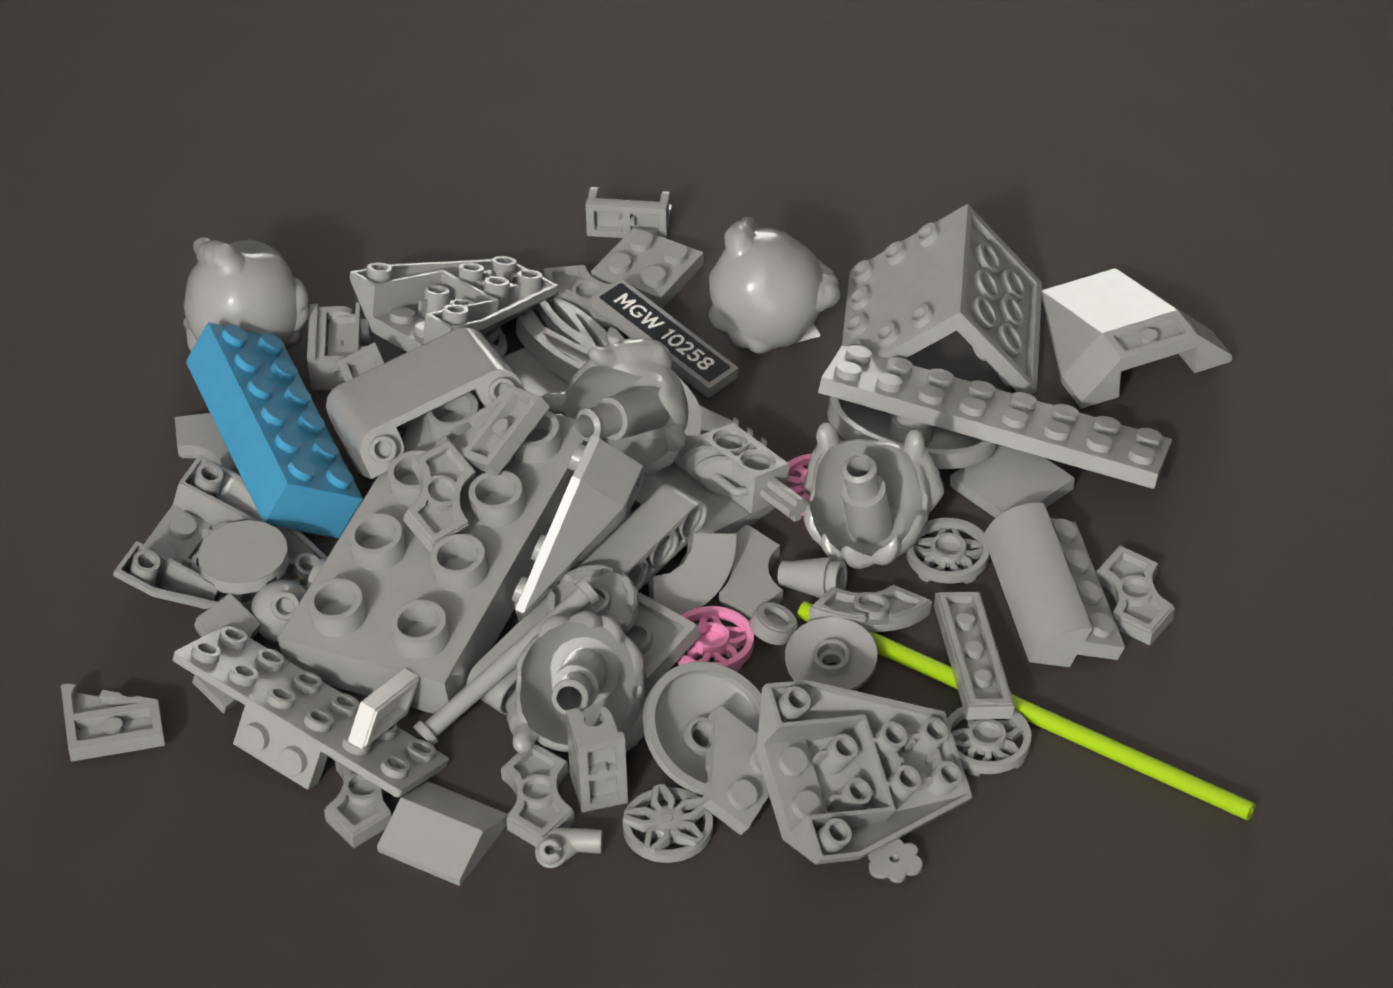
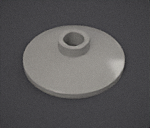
[785,617,878,690]

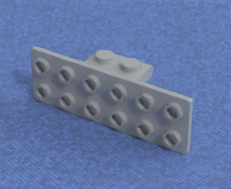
[172,625,449,797]

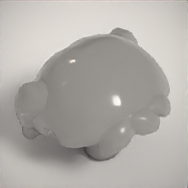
[708,217,840,354]
[183,237,309,351]
[541,338,689,475]
[804,423,944,569]
[506,611,647,754]

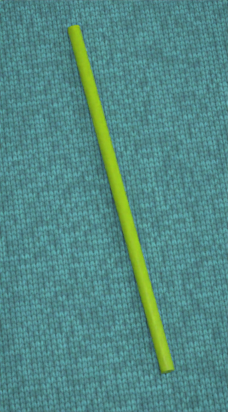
[797,601,1256,821]

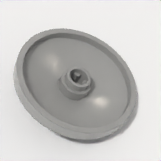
[827,396,997,469]

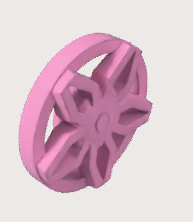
[677,606,754,672]

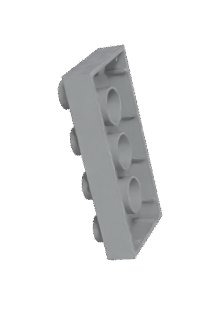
[277,392,587,714]

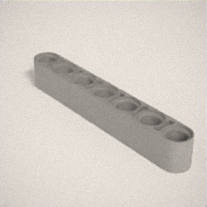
[466,483,708,715]

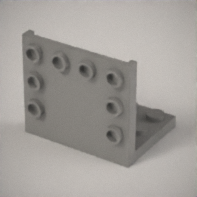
[842,204,1042,395]

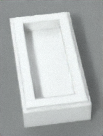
[348,668,419,749]

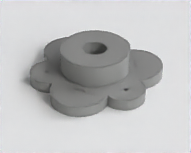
[868,839,923,883]

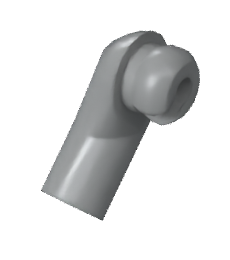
[535,827,603,868]

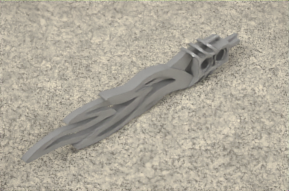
[516,298,808,522]

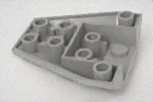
[350,256,558,352]
[1042,268,1232,409]
[512,435,644,622]
[113,454,328,612]
[756,680,973,865]

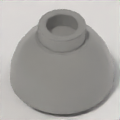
[250,579,307,642]

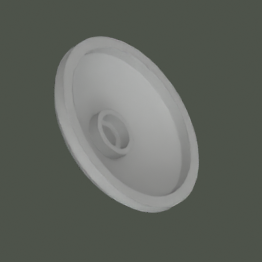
[643,661,761,795]

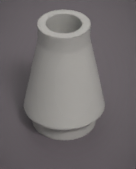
[778,556,848,598]

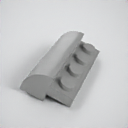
[983,503,1125,667]

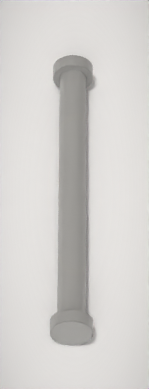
[413,578,600,746]

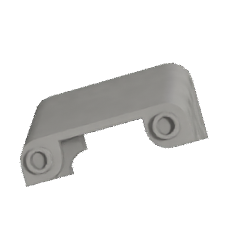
[326,327,525,479]

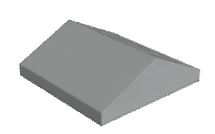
[377,782,508,886]

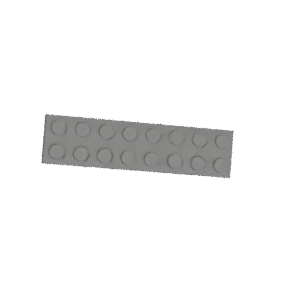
[818,345,1172,489]

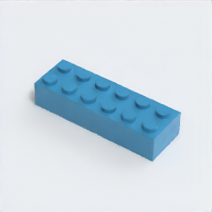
[186,322,363,539]

